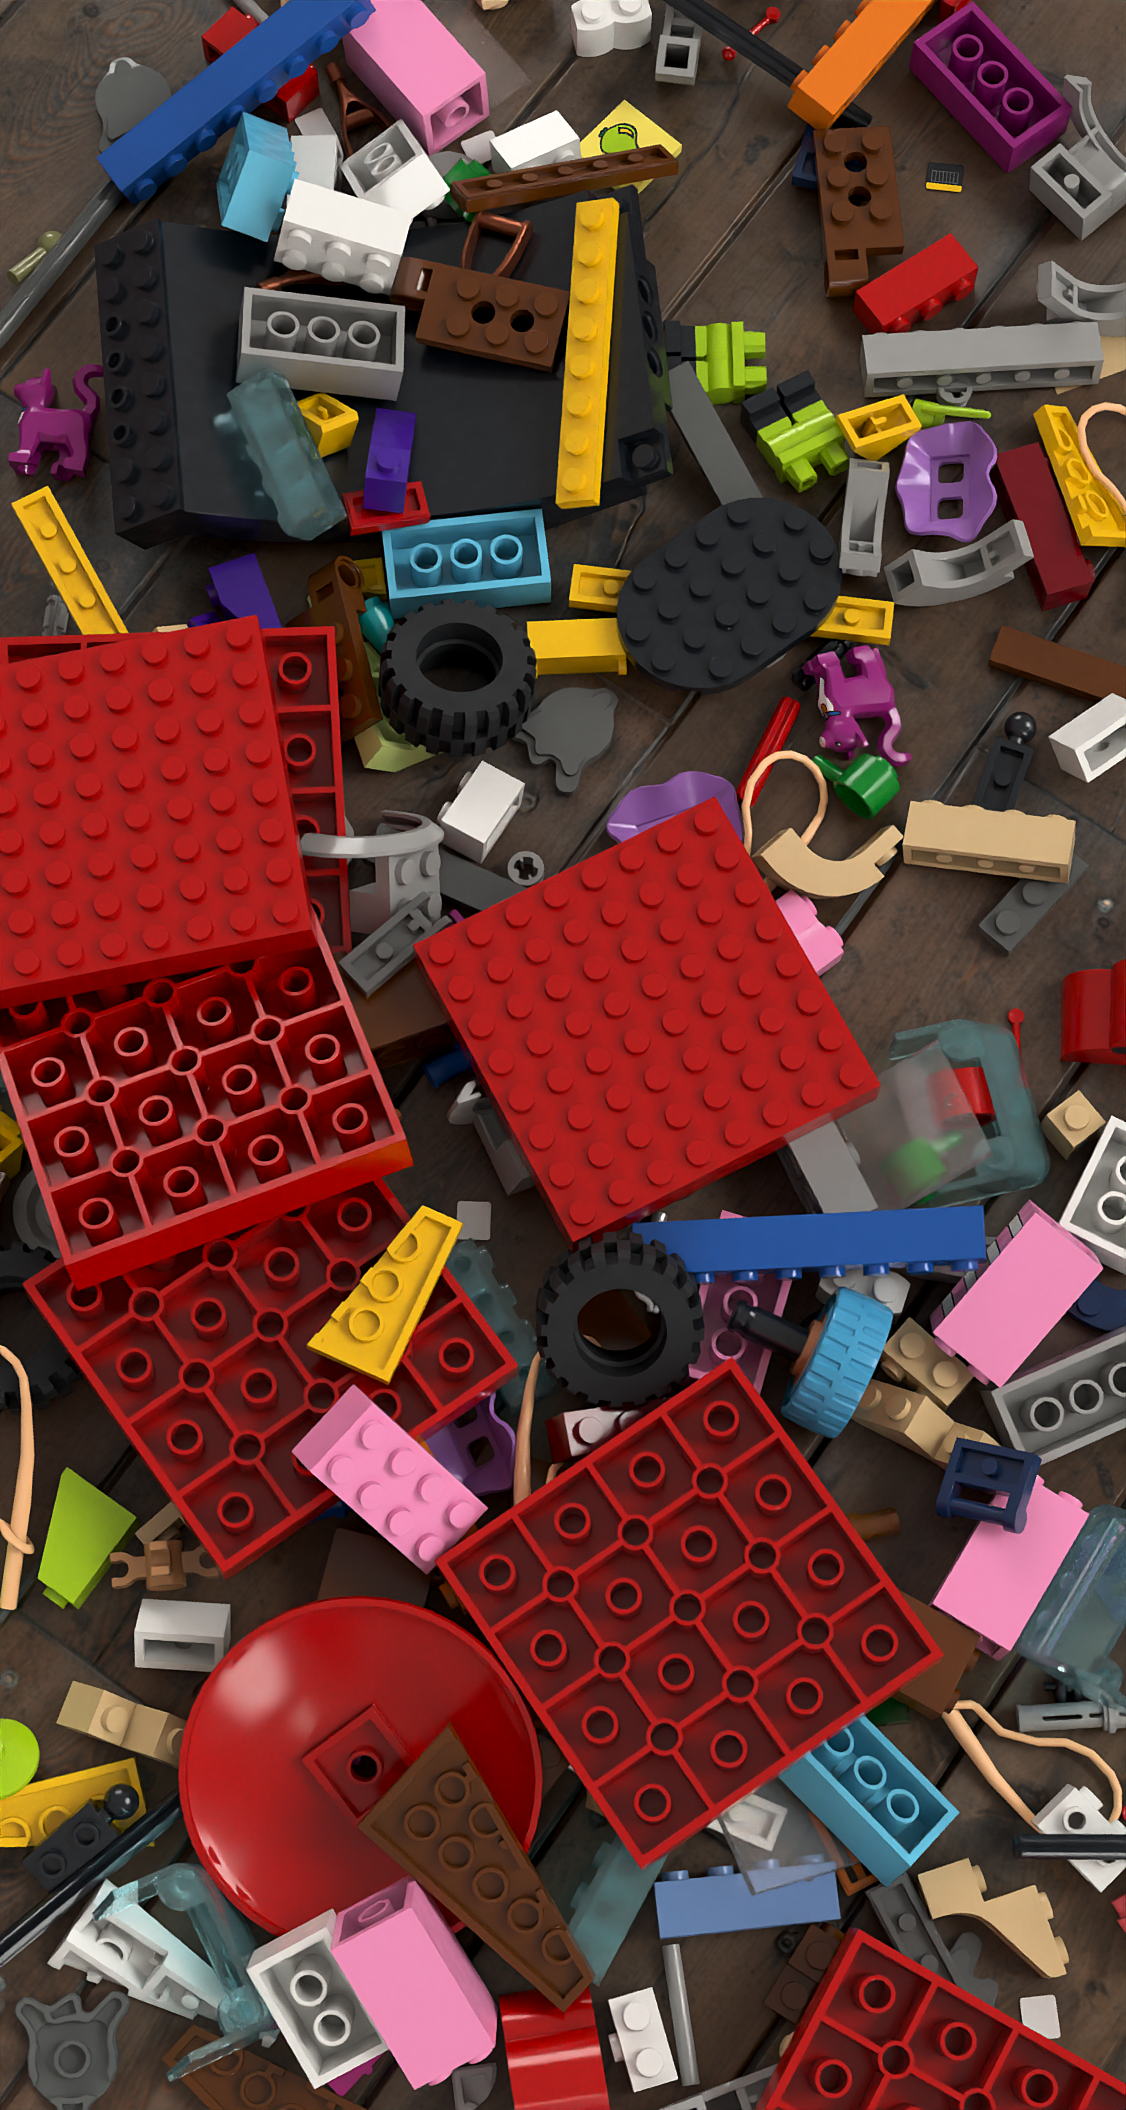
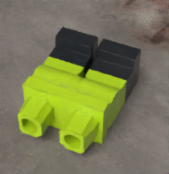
[664,320,767,405]
[740,370,849,493]

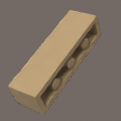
[902,800,1076,884]

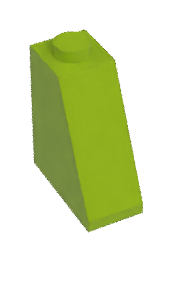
[38,1467,142,1610]

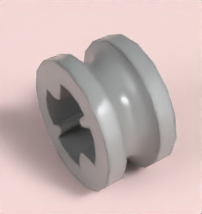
[936,373,972,407]
[507,851,544,888]

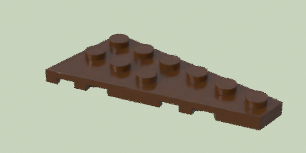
[357,1722,595,2013]

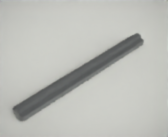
[0,180,124,350]

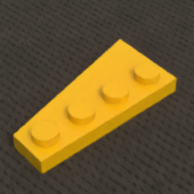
[1033,405,1126,547]
[307,1205,463,1385]
[0,1756,156,1847]

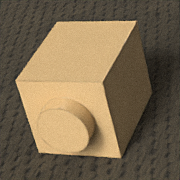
[1039,1090,1106,1160]

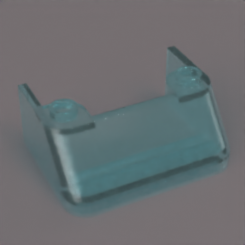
[888,1019,1050,1208]
[1015,1504,1126,1714]
[92,1863,279,2082]

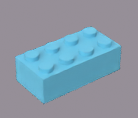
[216,112,299,242]
[382,508,551,619]
[778,1715,959,1888]

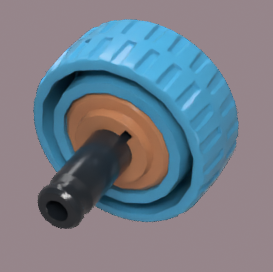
[726,1287,893,1438]

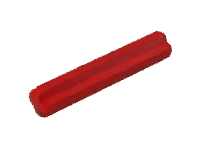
[736,696,801,807]

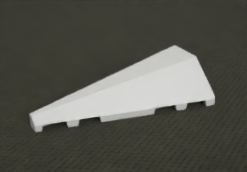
[47,1878,280,2048]

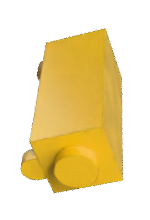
[527,618,627,679]

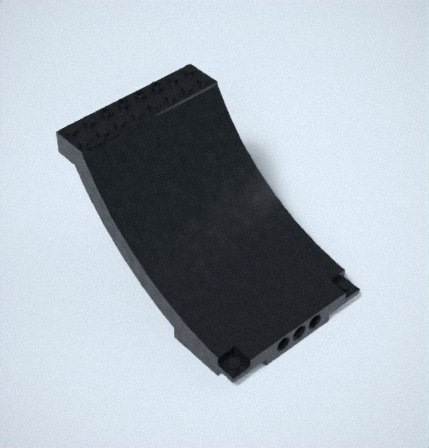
[94,184,673,550]

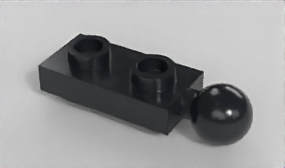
[972,711,1037,812]
[21,1783,139,1894]

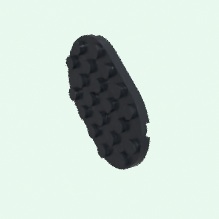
[617,498,842,695]

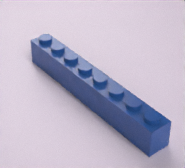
[96,0,376,206]
[632,1205,987,1285]

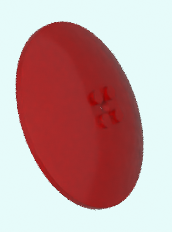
[178,1596,543,1937]

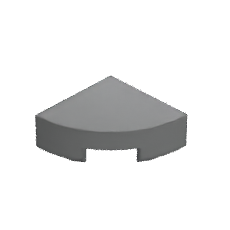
[451,2062,497,2110]

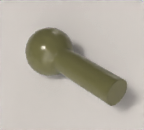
[7,231,62,285]

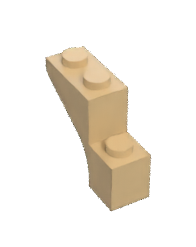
[851,1379,1000,1494]
[56,1681,187,1769]
[913,1858,1069,1979]

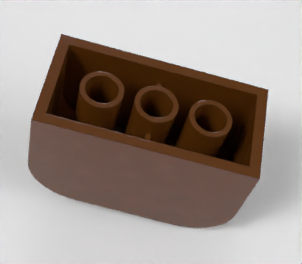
[332,951,457,1072]

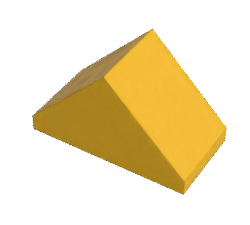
[287,392,359,460]
[835,394,922,461]

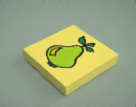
[580,99,682,194]

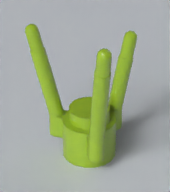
[912,398,991,432]

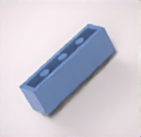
[653,1856,841,1940]

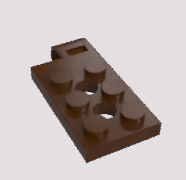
[812,126,904,298]
[389,257,570,373]
[285,556,383,745]

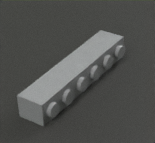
[859,321,1104,398]

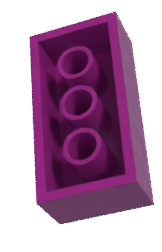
[909,1,1072,174]

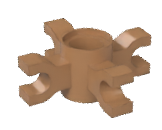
[110,1540,220,1591]

